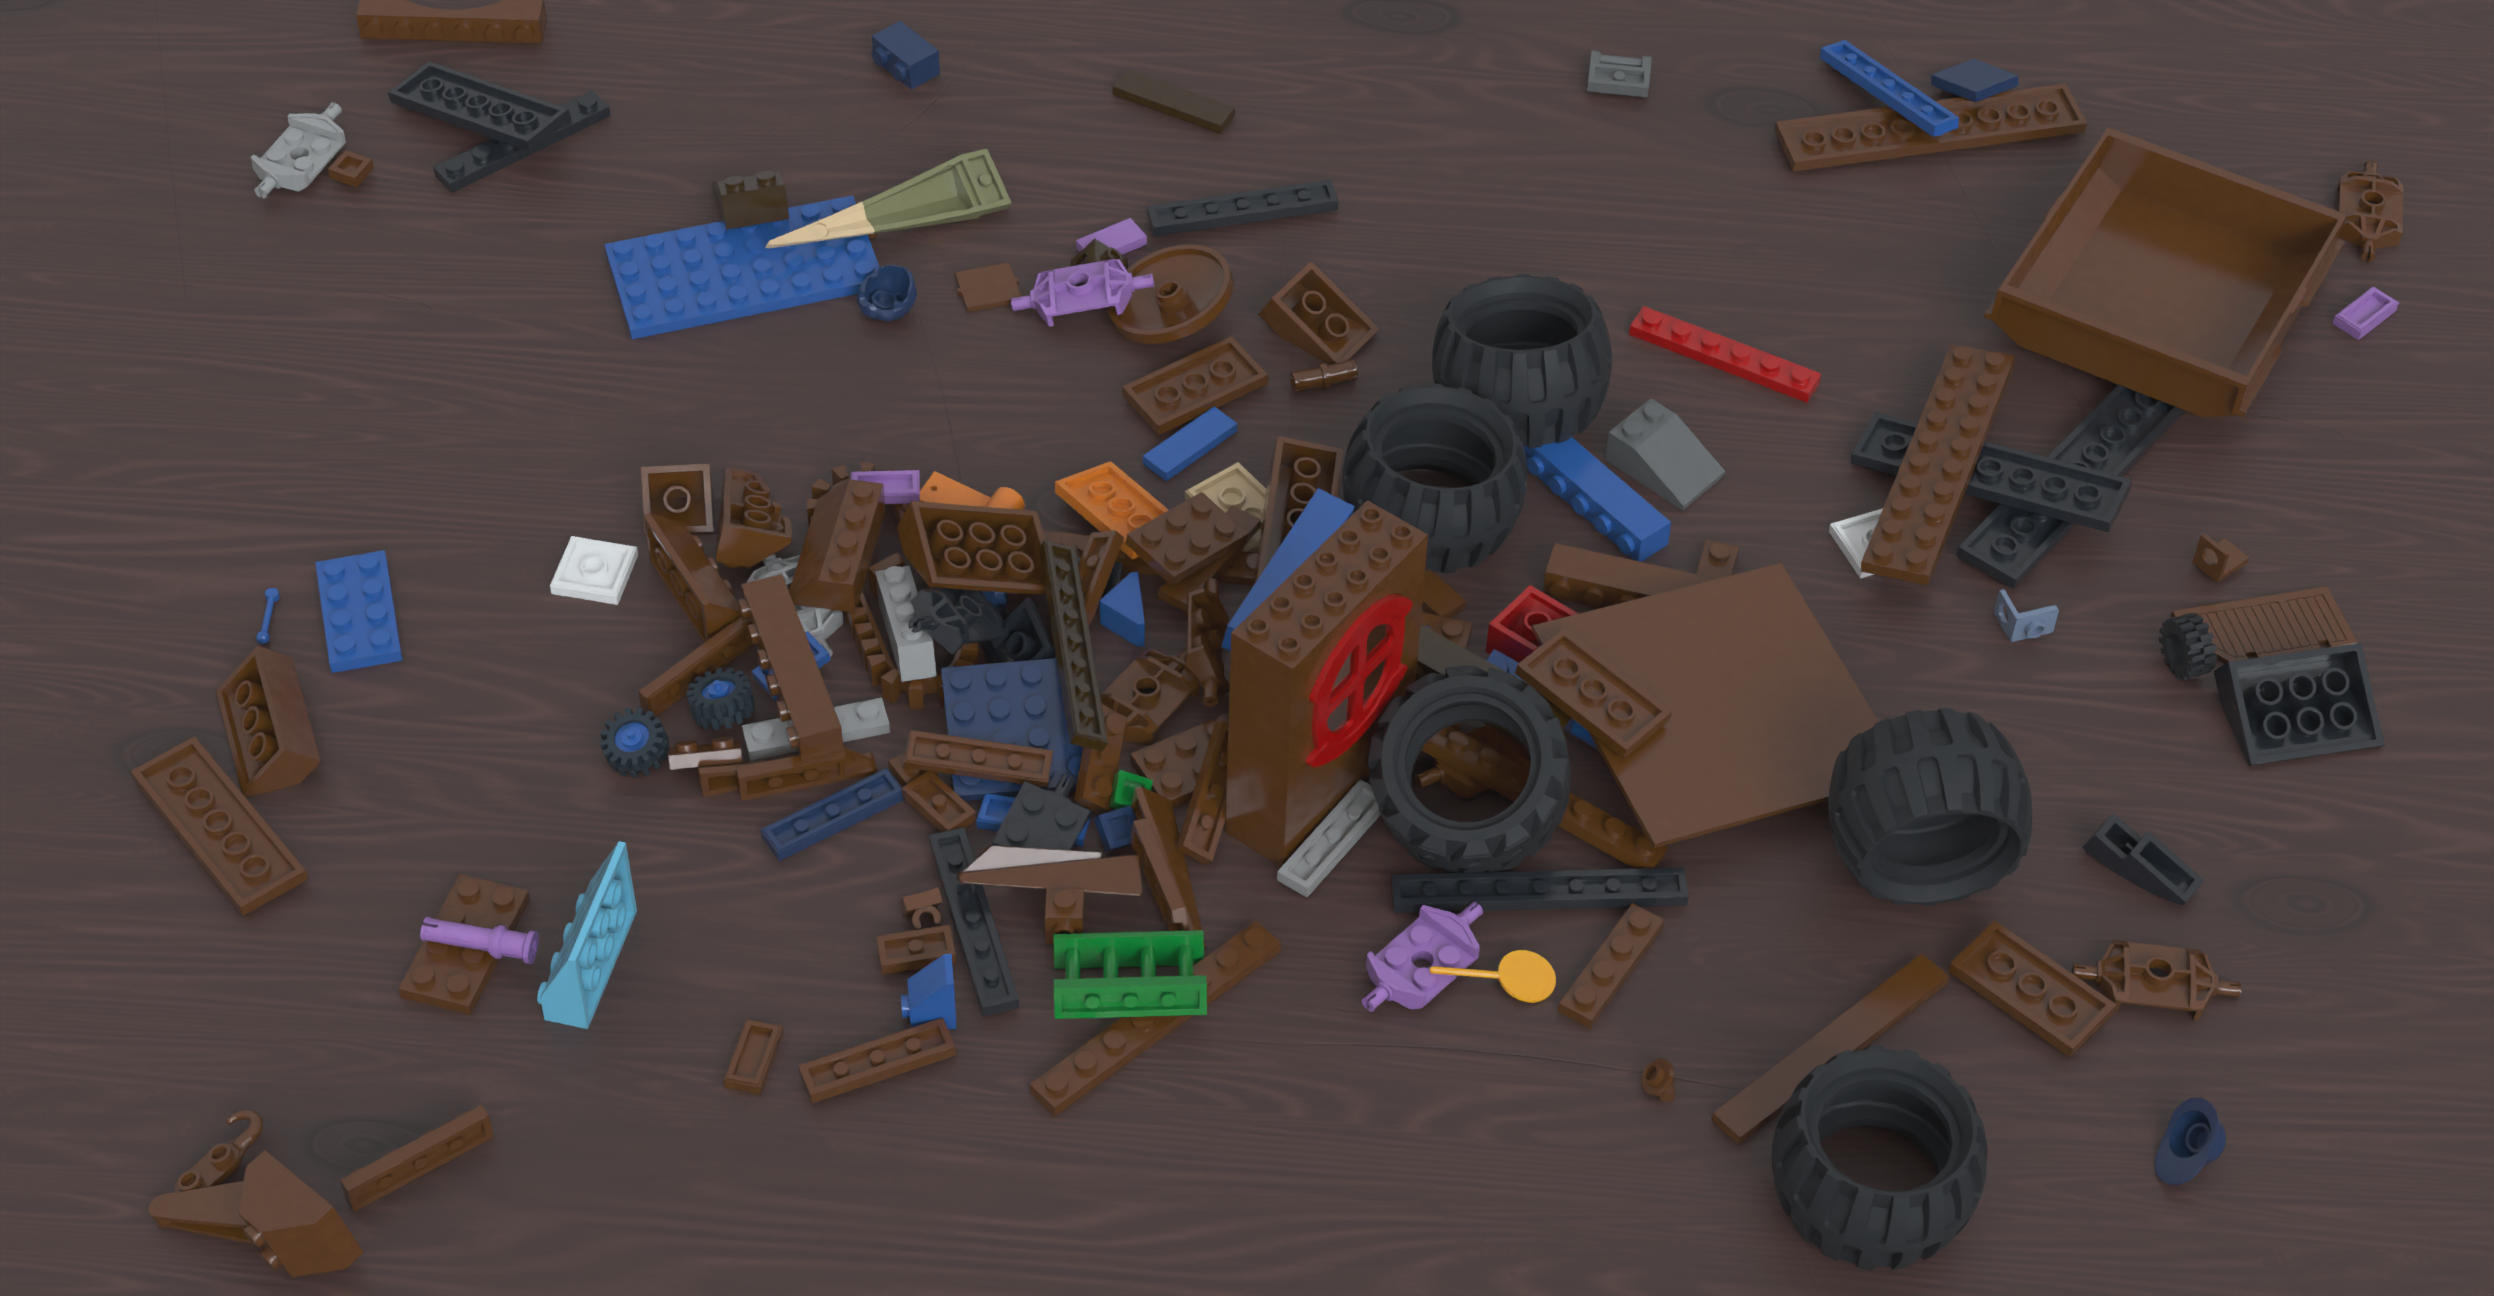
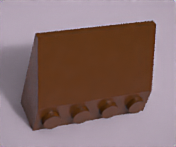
[897,501,1046,595]

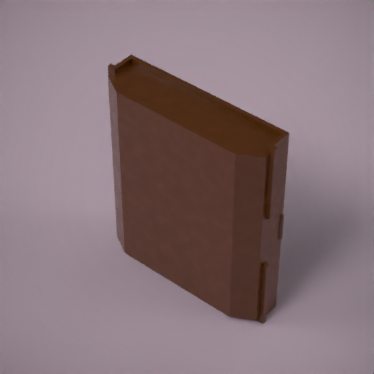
[1984,127,2347,418]

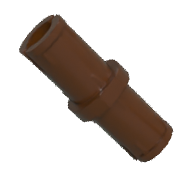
[1290,359,1358,393]

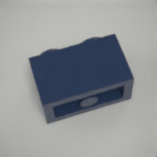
[871,21,940,90]

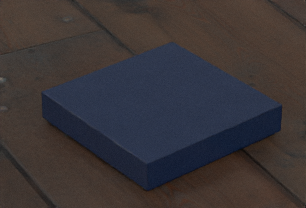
[1931,58,2019,103]

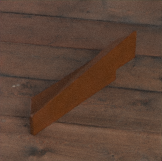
[696,747,878,801]
[1130,787,1206,949]
[956,845,1142,896]

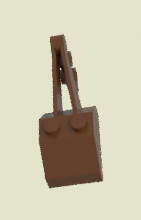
[148,1109,364,1277]

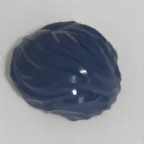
[857,265,917,321]

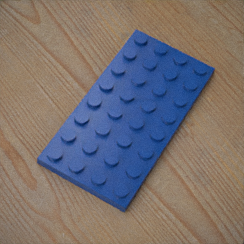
[604,195,880,339]

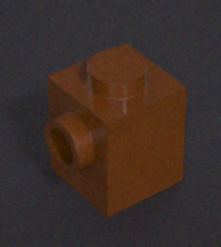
[1045,887,1085,944]

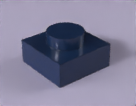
[1094,806,1136,853]

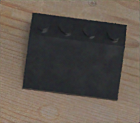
[2214,643,2385,766]

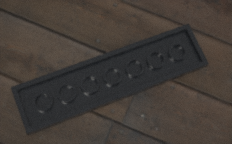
[1851,412,2132,533]

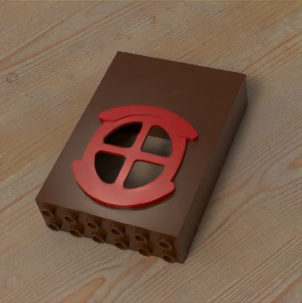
[1225,500,1428,867]

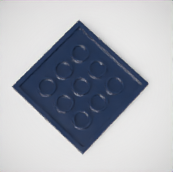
[941,658,1083,801]

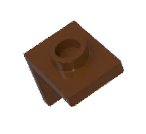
[2192,534,2249,583]

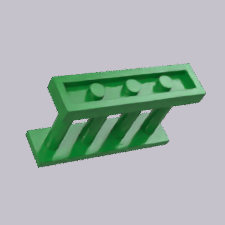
[1053,930,1207,1019]

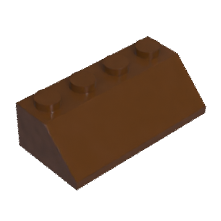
[789,479,885,613]
[643,513,741,643]
[216,646,321,797]

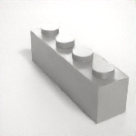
[875,566,937,682]

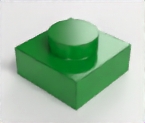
[1109,770,1153,809]

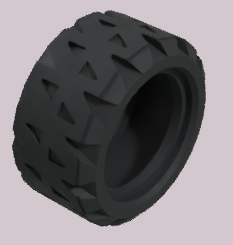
[1368,665,1571,873]

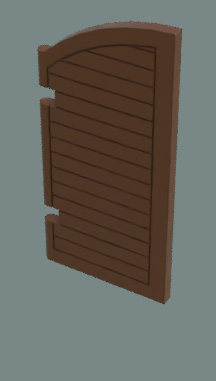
[2171,586,2358,664]

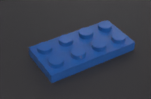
[315,550,403,673]

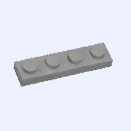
[742,698,890,761]
[1277,779,1381,897]

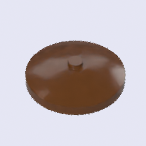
[1107,244,1234,344]

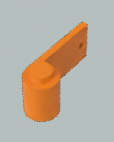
[920,471,1025,510]

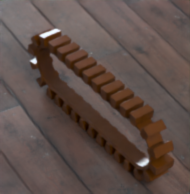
[807,462,979,710]

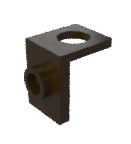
[1070,239,1128,270]

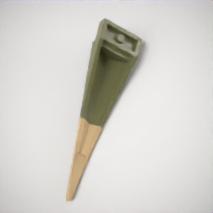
[765,148,1012,249]

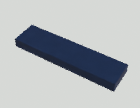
[760,768,905,861]

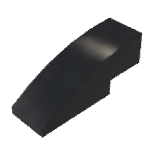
[2082,813,2204,906]

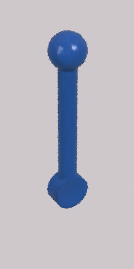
[256,588,280,644]

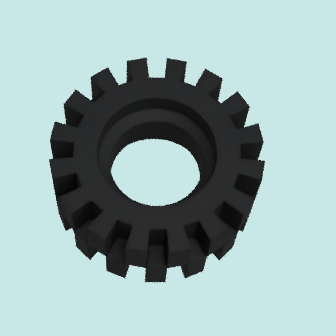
[2159,613,2217,680]

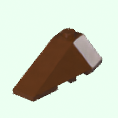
[715,466,792,568]

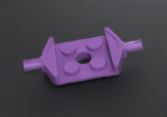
[1011,259,1155,327]
[1361,902,1483,1012]

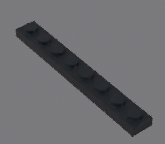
[1391,868,1689,913]

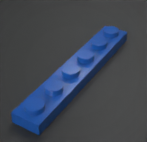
[1820,40,1959,137]

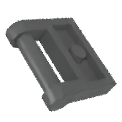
[1587,50,1652,97]

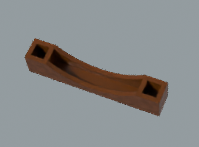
[356,0,547,44]

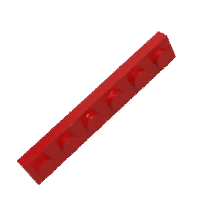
[1629,306,1822,403]

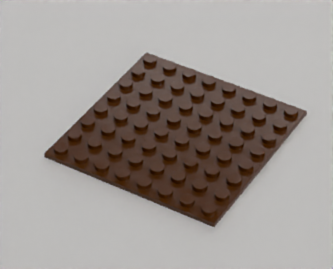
[1531,563,1879,848]

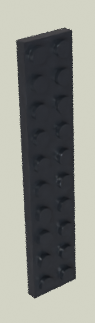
[1956,385,2185,589]

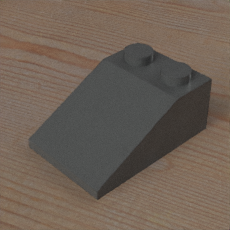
[1605,398,1725,511]

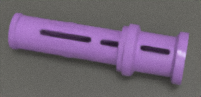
[420,917,539,964]

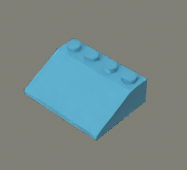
[537,841,637,1029]

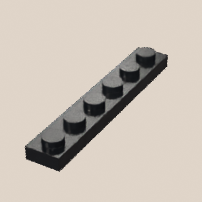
[433,91,611,193]
[1147,180,1338,236]
[929,827,1019,1016]

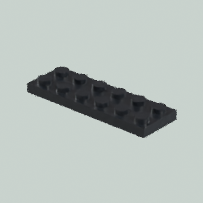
[388,61,571,152]

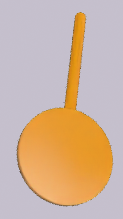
[1429,950,1556,1003]

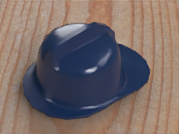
[2155,1097,2227,1185]

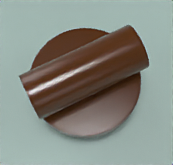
[1642,1058,1675,1102]

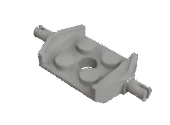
[251,102,346,198]
[747,554,843,658]

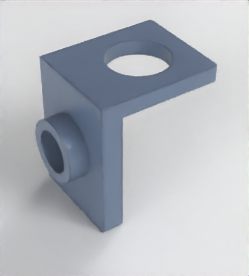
[1994,589,2059,642]

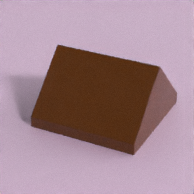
[641,463,714,535]

